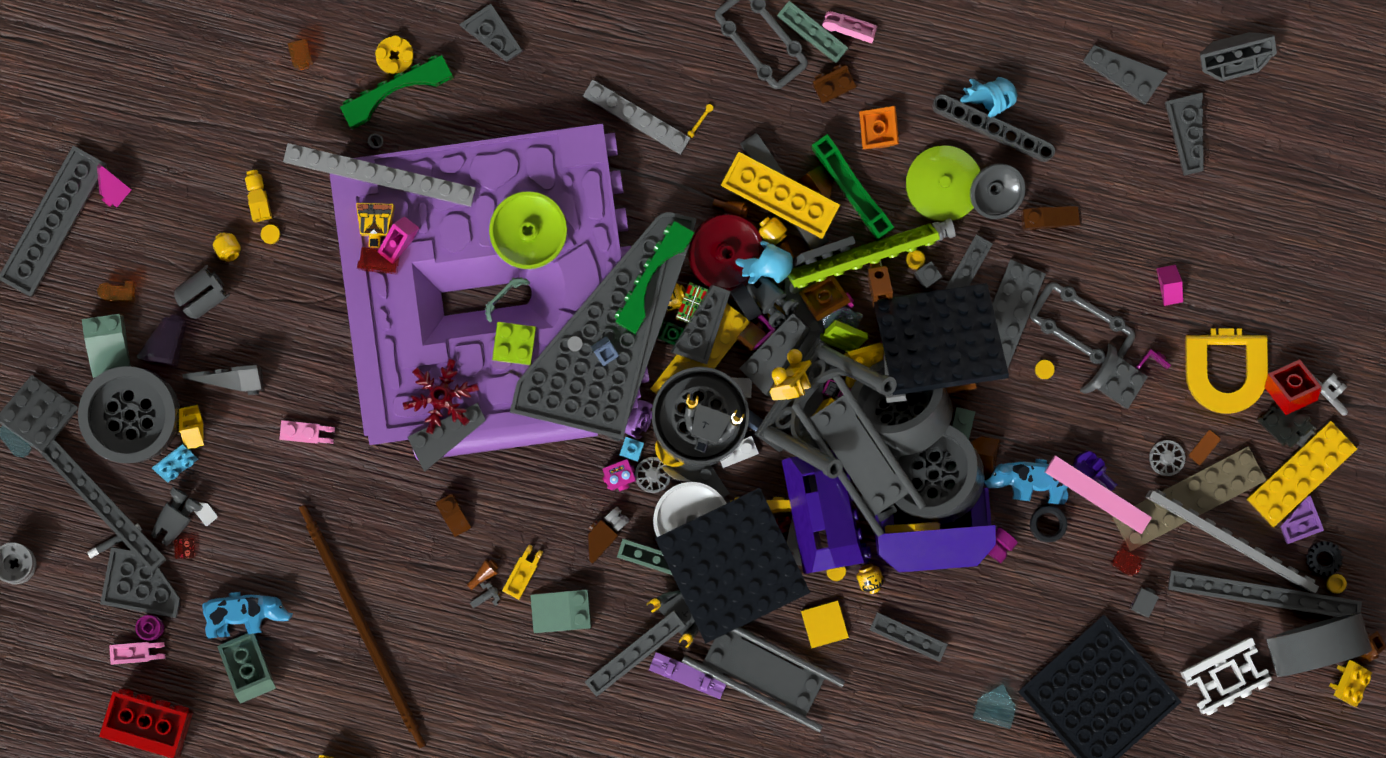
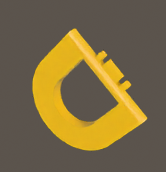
[1185,328,1268,414]

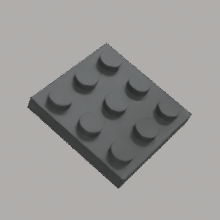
[0,375,78,453]

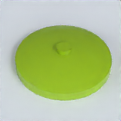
[906,145,980,222]
[489,192,567,270]

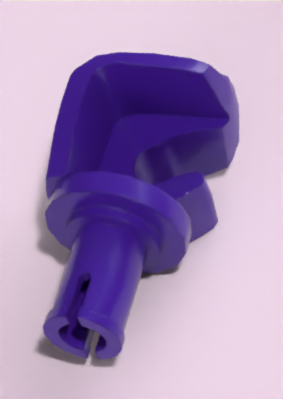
[1072,450,1117,491]

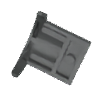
[1080,343,1148,409]

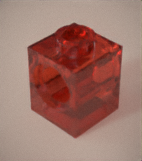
[1110,548,1142,576]

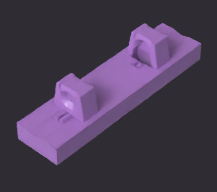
[649,652,726,699]

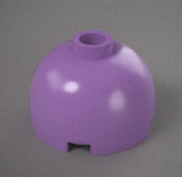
[625,400,653,439]

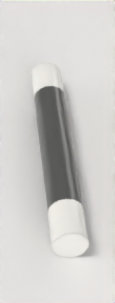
[87,523,142,558]

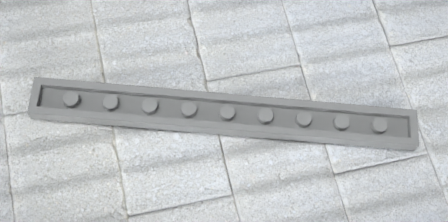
[283,143,476,207]
[1146,489,1319,593]

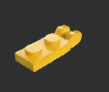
[502,544,543,600]

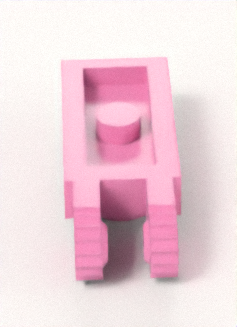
[822,11,878,43]
[279,420,335,444]
[109,642,165,664]

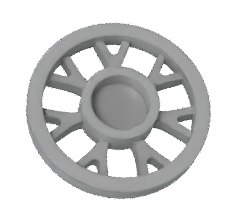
[1149,440,1185,476]
[635,457,671,493]

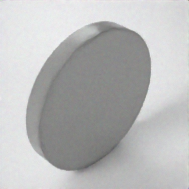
[567,336,583,351]

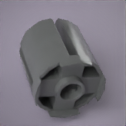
[174,265,230,319]

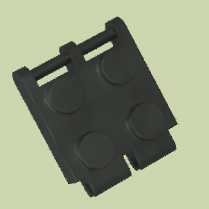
[1256,404,1314,448]

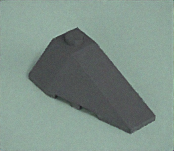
[183,365,264,395]

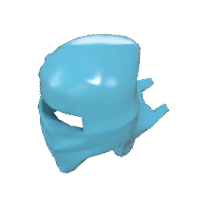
[960,77,1017,118]
[735,240,793,284]

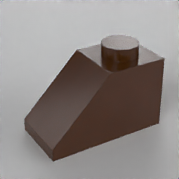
[737,321,766,353]
[435,494,471,537]
[588,520,618,564]

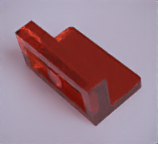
[357,247,400,275]

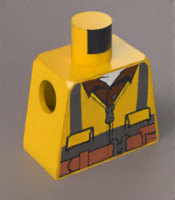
[356,203,395,248]

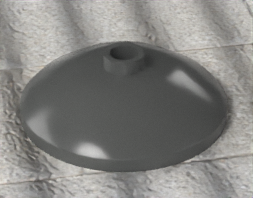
[970,163,1025,219]

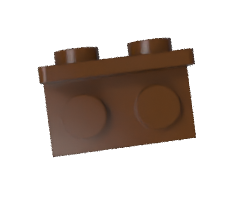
[812,64,856,105]

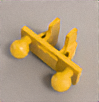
[769,349,812,400]

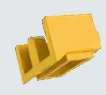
[179,405,204,449]

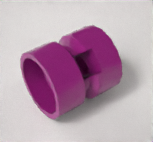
[988,527,1018,563]
[135,615,165,640]

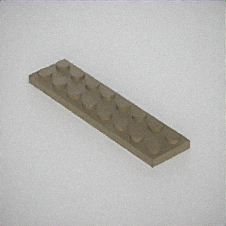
[1112,446,1266,551]

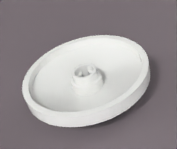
[653,482,727,537]

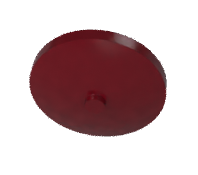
[689,214,764,291]

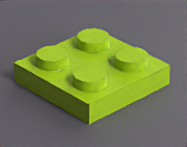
[492,322,536,366]

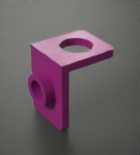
[753,315,776,351]
[1135,350,1171,370]

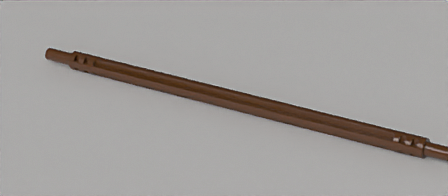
[299,504,426,749]

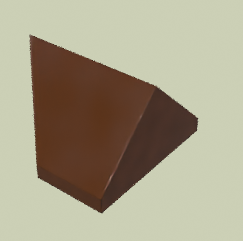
[796,164,833,199]
[971,436,1000,477]

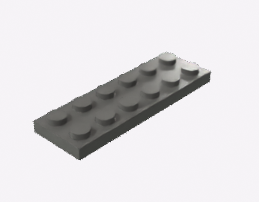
[992,259,1046,380]

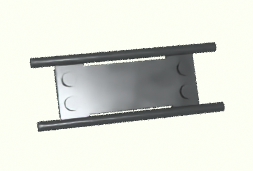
[791,374,926,537]
[682,627,845,733]

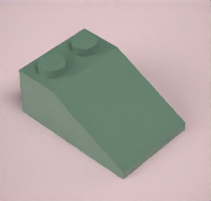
[82,314,131,378]
[531,590,591,633]
[217,633,276,703]

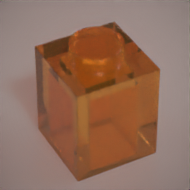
[287,39,313,70]

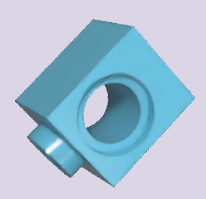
[620,437,644,462]

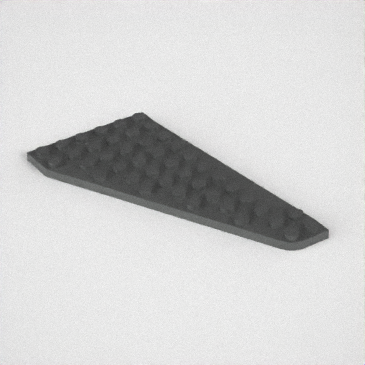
[510,212,696,440]

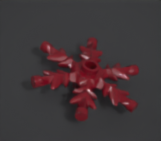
[403,359,479,434]

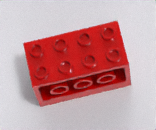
[99,688,193,758]

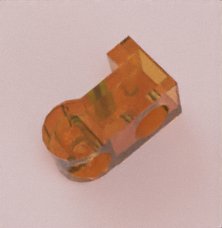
[97,281,136,302]

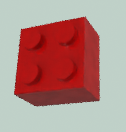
[1264,360,1322,415]

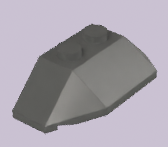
[1200,32,1277,81]

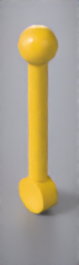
[687,104,713,138]

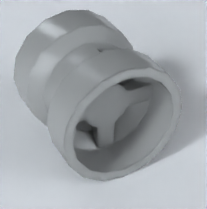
[932,218,956,241]
[603,507,630,533]

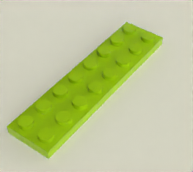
[788,223,940,288]

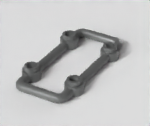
[715,0,808,89]
[1030,282,1135,364]

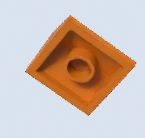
[859,106,899,150]

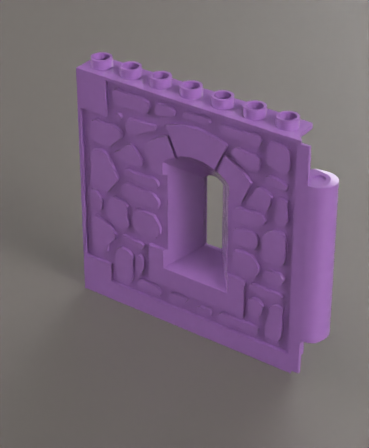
[330,124,649,461]

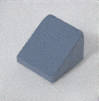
[591,337,619,366]
[742,410,763,432]

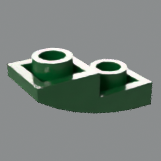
[657,320,684,345]

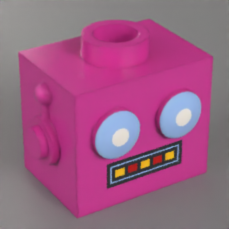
[602,459,636,492]

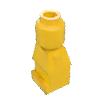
[245,170,273,223]

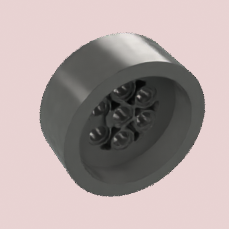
[851,360,953,457]
[78,366,180,463]
[652,367,749,466]
[894,425,985,525]
[1266,612,1372,677]

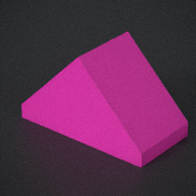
[1157,265,1183,306]

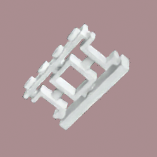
[1180,638,1273,715]

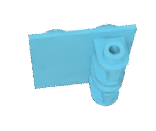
[152,444,198,483]

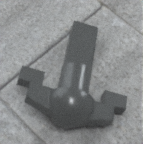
[470,582,500,608]

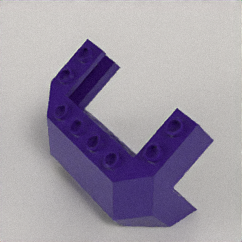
[782,450,871,574]
[874,488,996,573]

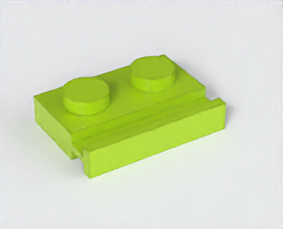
[820,320,868,352]

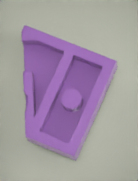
[1280,496,1324,544]

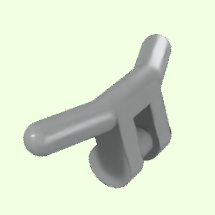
[1311,373,1348,416]

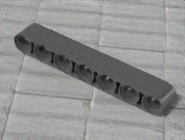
[932,95,1055,162]
[740,133,829,250]

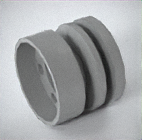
[0,543,36,585]

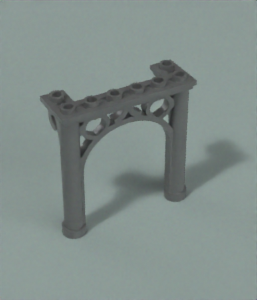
[755,338,897,478]

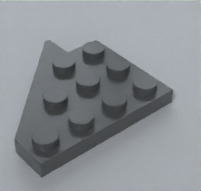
[100,547,181,618]

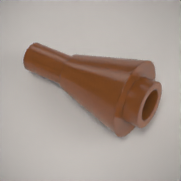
[713,199,749,218]
[467,559,499,590]

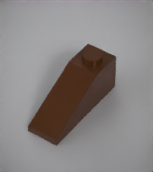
[1021,206,1080,231]

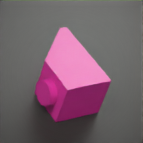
[97,164,131,207]
[378,216,419,264]

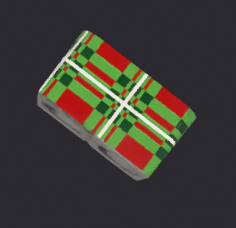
[675,282,708,323]

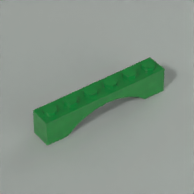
[340,55,453,130]
[811,134,894,241]
[614,221,694,335]

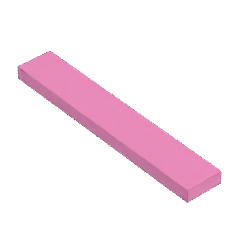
[1044,456,1152,534]

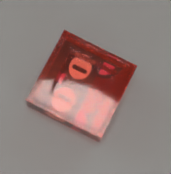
[174,538,195,559]

